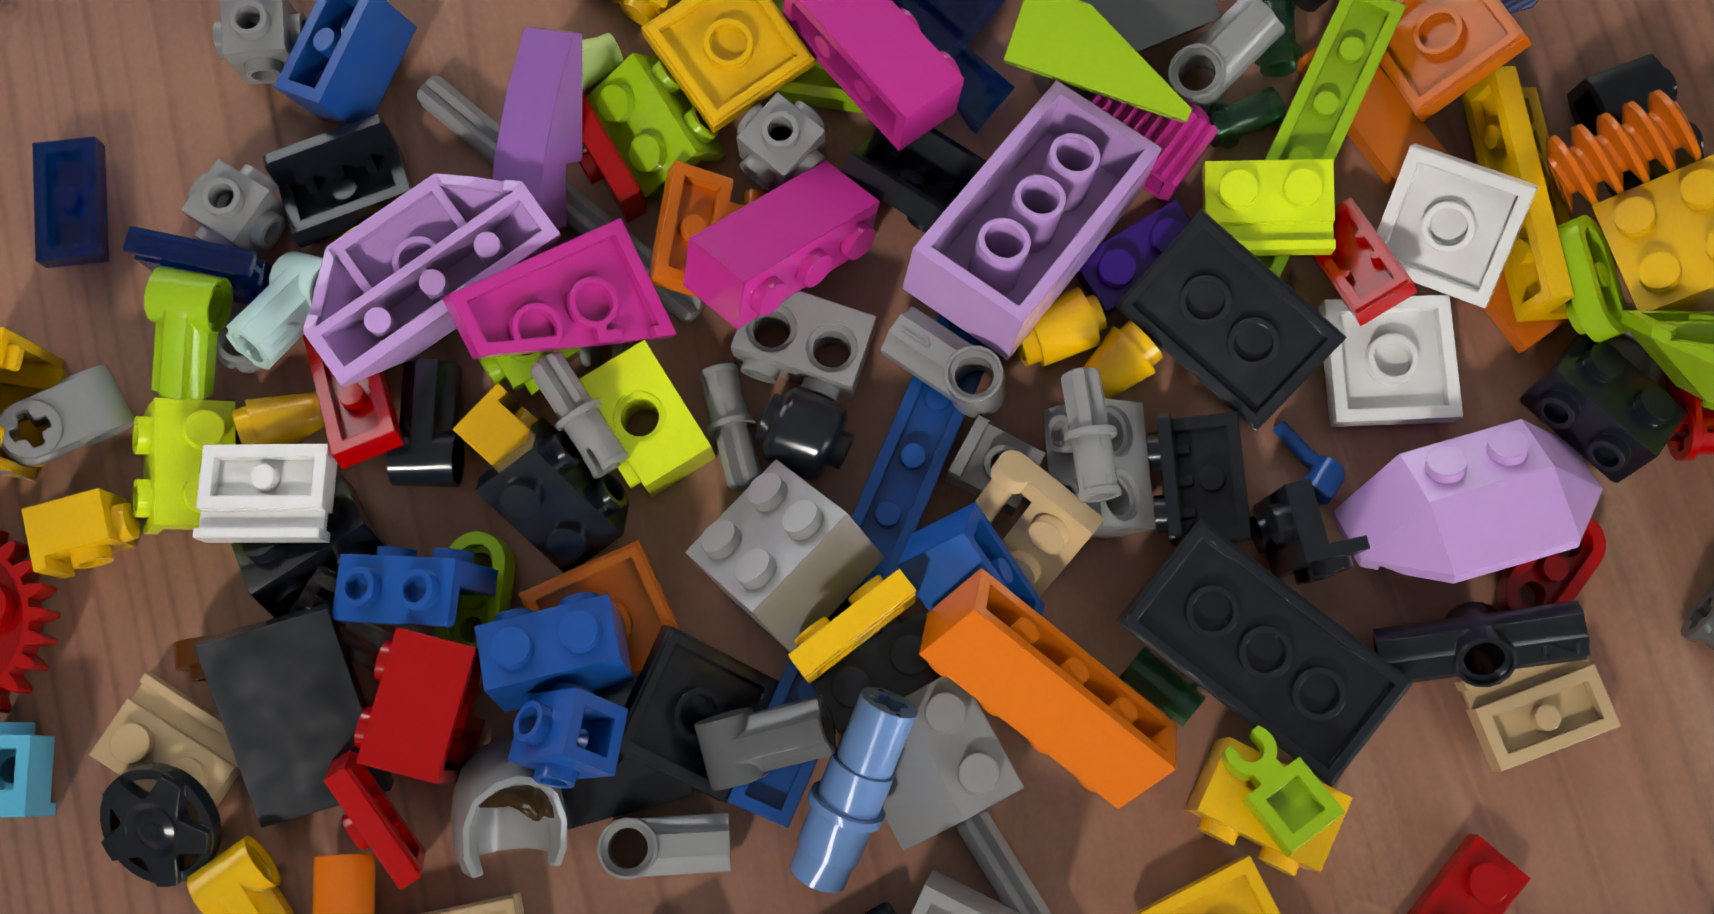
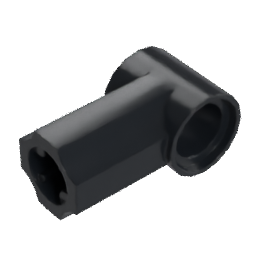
[387,358,465,487]

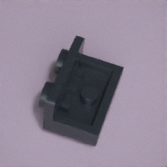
[263,114,413,248]
[841,127,987,233]
[1520,334,1688,483]
[1147,411,1253,546]
[475,417,629,573]
[231,475,388,618]
[1250,478,1370,585]

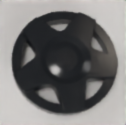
[100,763,222,887]

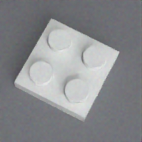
[1377,143,1539,308]
[1318,295,1463,427]

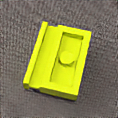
[1202,159,1336,256]

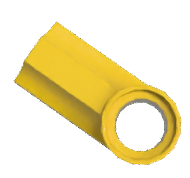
[187,836,295,914]

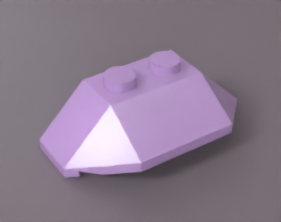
[303,173,562,387]
[1332,419,1603,584]

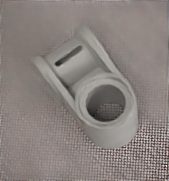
[0,365,135,466]

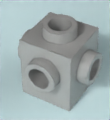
[213,0,307,85]
[736,92,827,190]
[181,159,288,265]

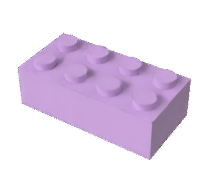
[902,80,1162,360]

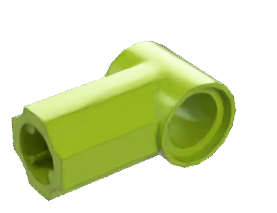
[144,266,233,400]

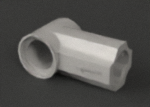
[1168,0,1285,112]
[880,306,1006,418]
[597,812,731,880]

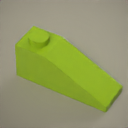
[1004,0,1192,123]

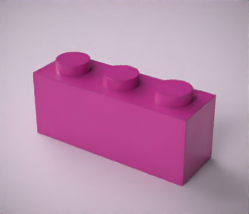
[783,0,964,151]
[683,160,880,329]

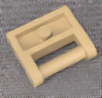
[975,450,1105,597]

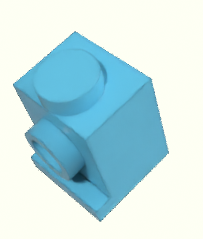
[0,722,57,817]

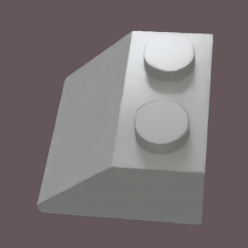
[841,676,1024,851]

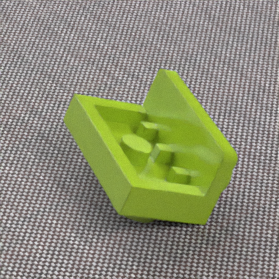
[586,52,726,198]

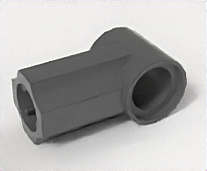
[694,695,837,791]

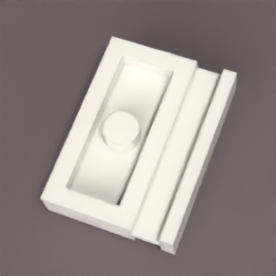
[192,444,338,543]

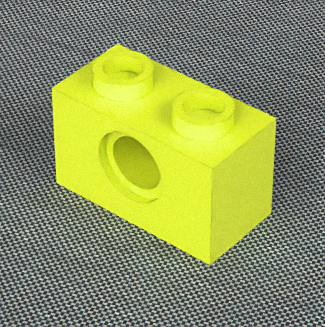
[579,340,716,497]

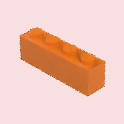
[919,568,1177,809]

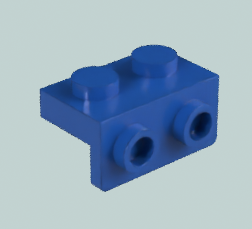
[332,546,498,628]

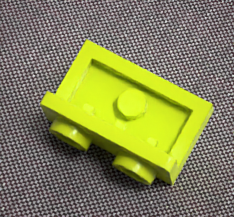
[132,397,236,535]

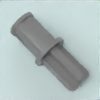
[531,352,630,479]
[698,363,762,491]
[1061,367,1122,503]

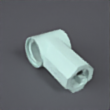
[225,251,323,370]

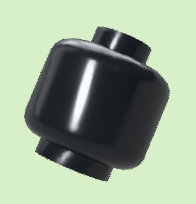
[755,386,855,481]

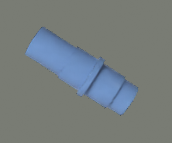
[790,687,918,893]

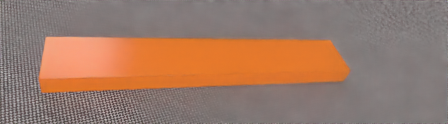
[1295,46,1569,354]

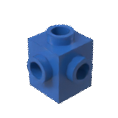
[508,683,628,788]

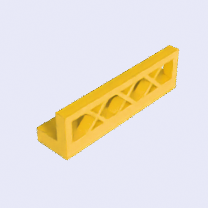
[1461,66,1575,322]

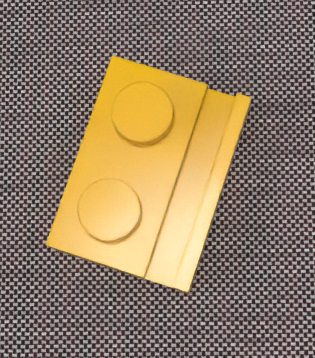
[788,569,917,685]

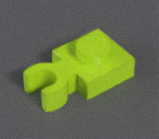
[1221,725,1345,857]

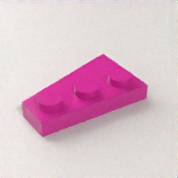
[442,218,677,359]

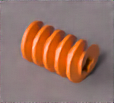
[1546,89,1701,214]

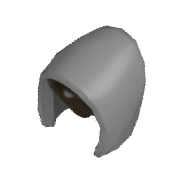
[451,737,568,878]

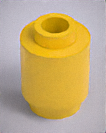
[1017,287,1107,367]

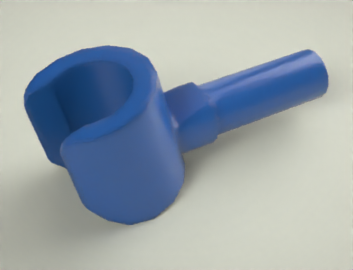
[1273,421,1345,505]

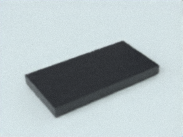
[1116,517,1414,787]

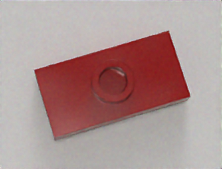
[579,92,647,223]
[1311,197,1417,326]
[323,749,425,890]

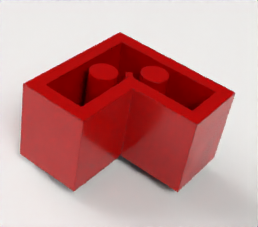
[354,627,485,784]

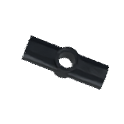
[1372,600,1591,687]

